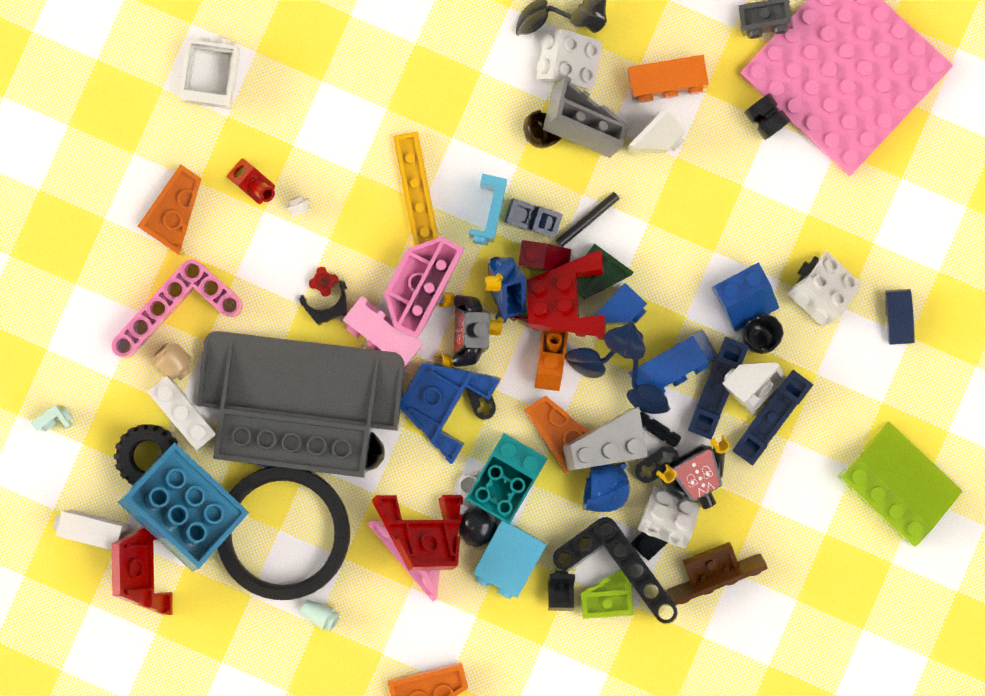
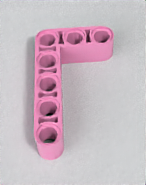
[111,259,243,358]

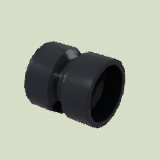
[744,93,791,141]

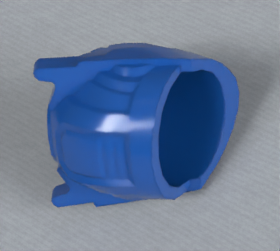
[582,462,630,512]

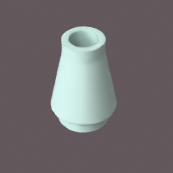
[300,599,340,632]

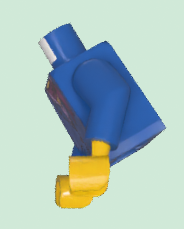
[485,257,526,336]

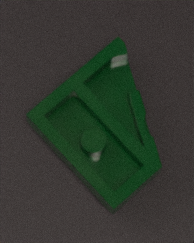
[578,243,634,299]

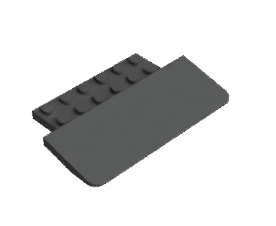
[197,331,405,478]

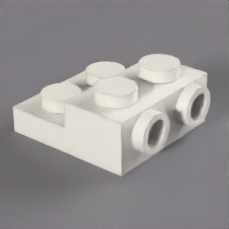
[638,486,701,549]

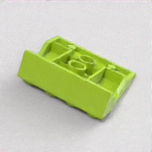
[837,422,963,547]

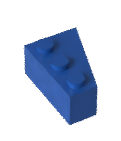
[629,330,717,393]

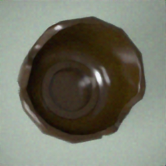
[523,110,562,149]

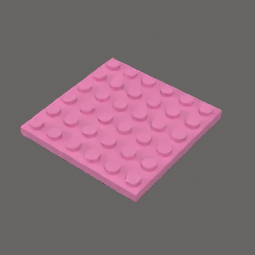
[739,0,953,177]

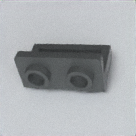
[738,0,793,39]

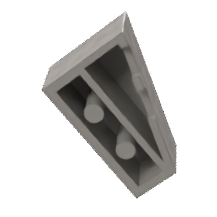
[543,75,628,158]
[563,407,648,471]

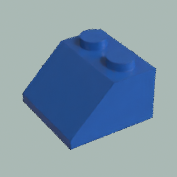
[711,262,779,332]
[594,283,647,325]

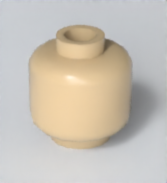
[153,343,191,380]

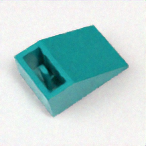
[466,433,548,525]

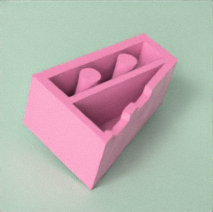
[343,296,424,368]

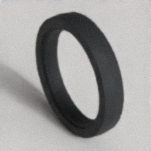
[217,466,350,600]

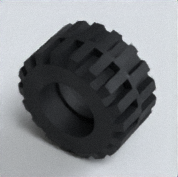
[114,424,178,485]

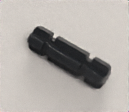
[640,412,682,447]

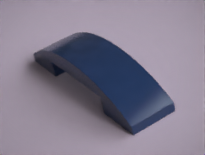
[688,336,749,440]
[732,370,814,466]

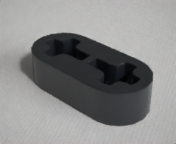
[466,387,496,420]
[635,446,679,483]

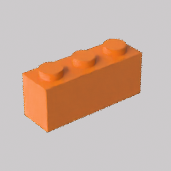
[627,54,709,103]

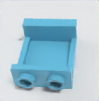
[469,173,507,246]
[473,520,547,599]

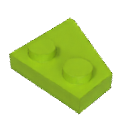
[581,569,634,619]

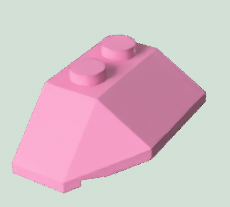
[384,237,464,339]
[368,520,440,602]

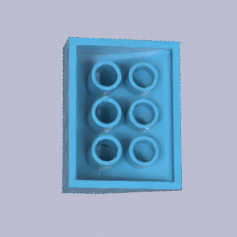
[117,443,250,572]

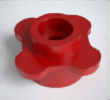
[309,267,339,297]

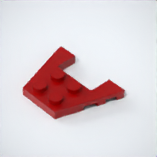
[527,250,607,340]
[372,495,463,571]
[111,526,173,615]

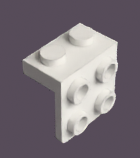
[536,29,602,90]
[787,252,860,327]

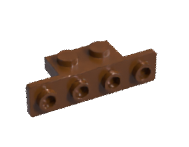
[667,542,768,606]

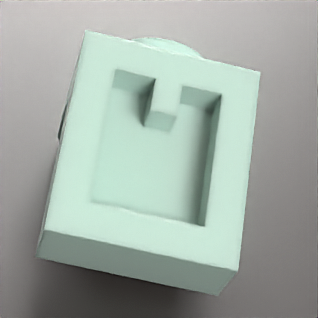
[31,405,73,432]

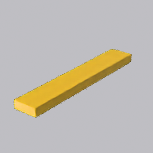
[393,131,439,246]

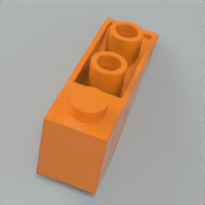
[534,330,568,391]

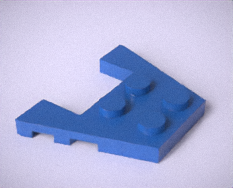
[400,361,501,464]

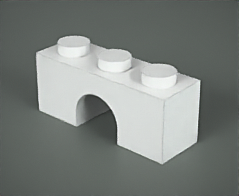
[147,376,217,451]

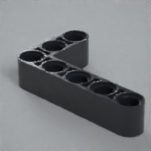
[553,517,678,625]

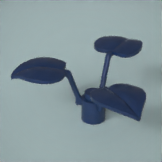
[565,321,671,414]

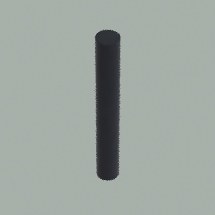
[556,191,620,247]

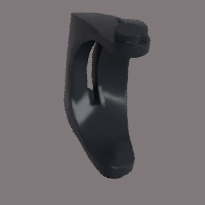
[299,280,347,326]

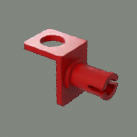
[227,158,275,204]

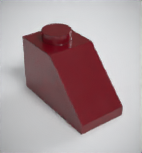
[518,240,571,271]

